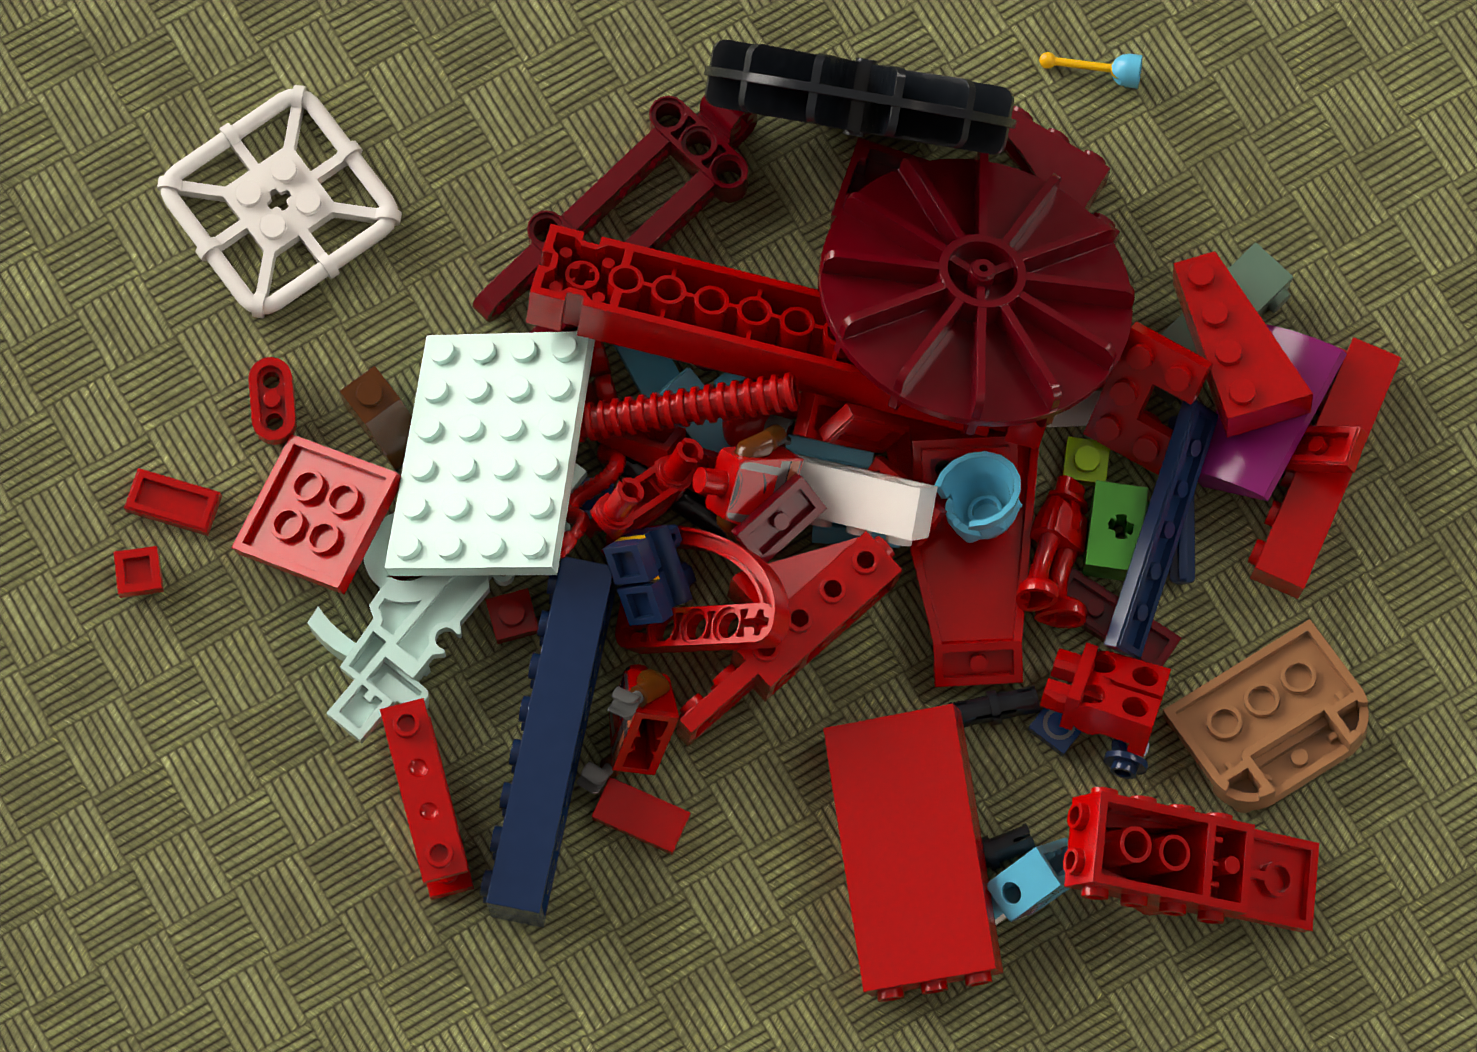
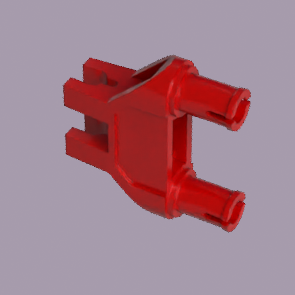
[585,438,704,556]

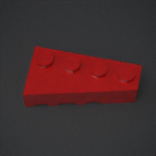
[1173,251,1313,438]

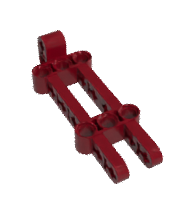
[472,95,757,333]

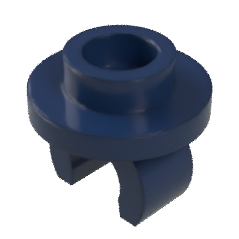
[1103,738,1149,779]

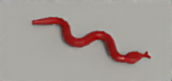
[560,443,626,559]

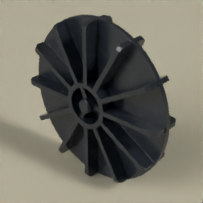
[704,39,1017,155]

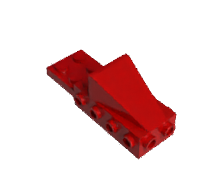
[676,531,902,747]
[1063,787,1320,933]

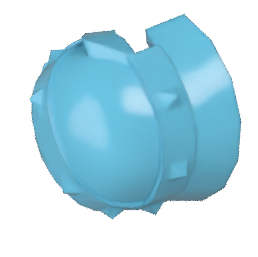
[934,451,1023,543]

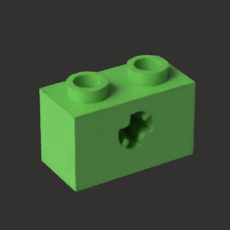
[1082,480,1150,581]

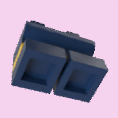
[603,524,696,626]

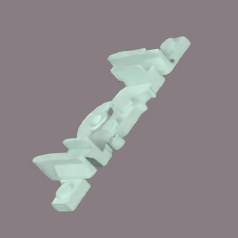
[307,463,587,744]

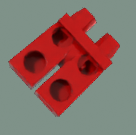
[1040,642,1171,757]

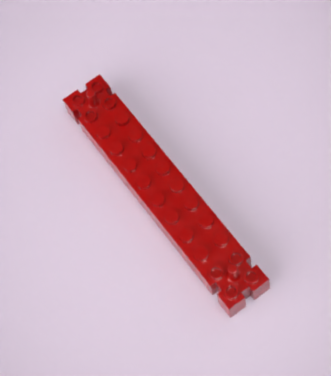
[526,224,1046,449]

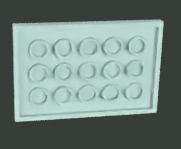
[384,331,595,576]

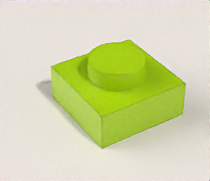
[1062,436,1110,486]

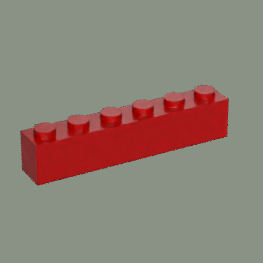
[1247,337,1402,599]

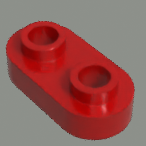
[248,357,297,445]

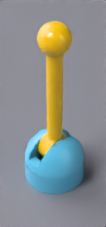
[1039,52,1143,89]

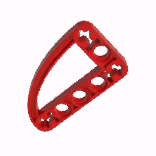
[615,525,790,654]

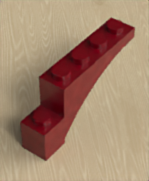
[1004,106,1120,246]

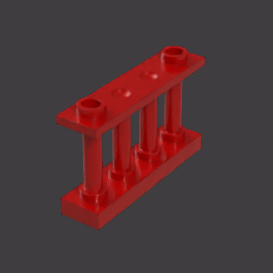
[380,698,474,900]

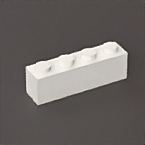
[794,453,938,546]

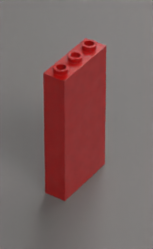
[823,703,1003,1002]

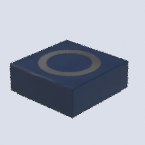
[1028,708,1082,757]

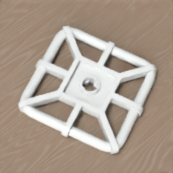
[157,85,402,319]

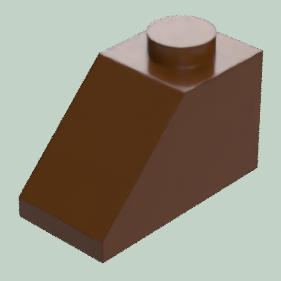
[340,366,412,472]

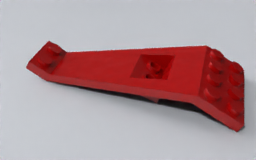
[886,417,1039,687]

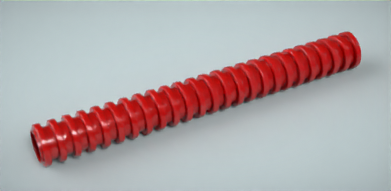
[579,372,800,443]

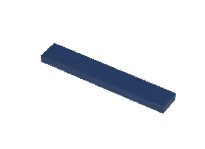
[1104,399,1219,660]

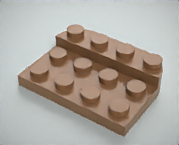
[1163,619,1369,813]

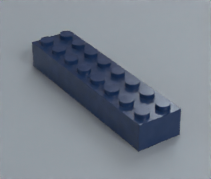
[480,557,617,928]

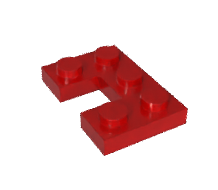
[1083,321,1213,475]

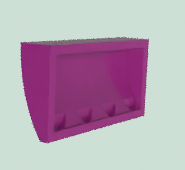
[1198,324,1347,501]

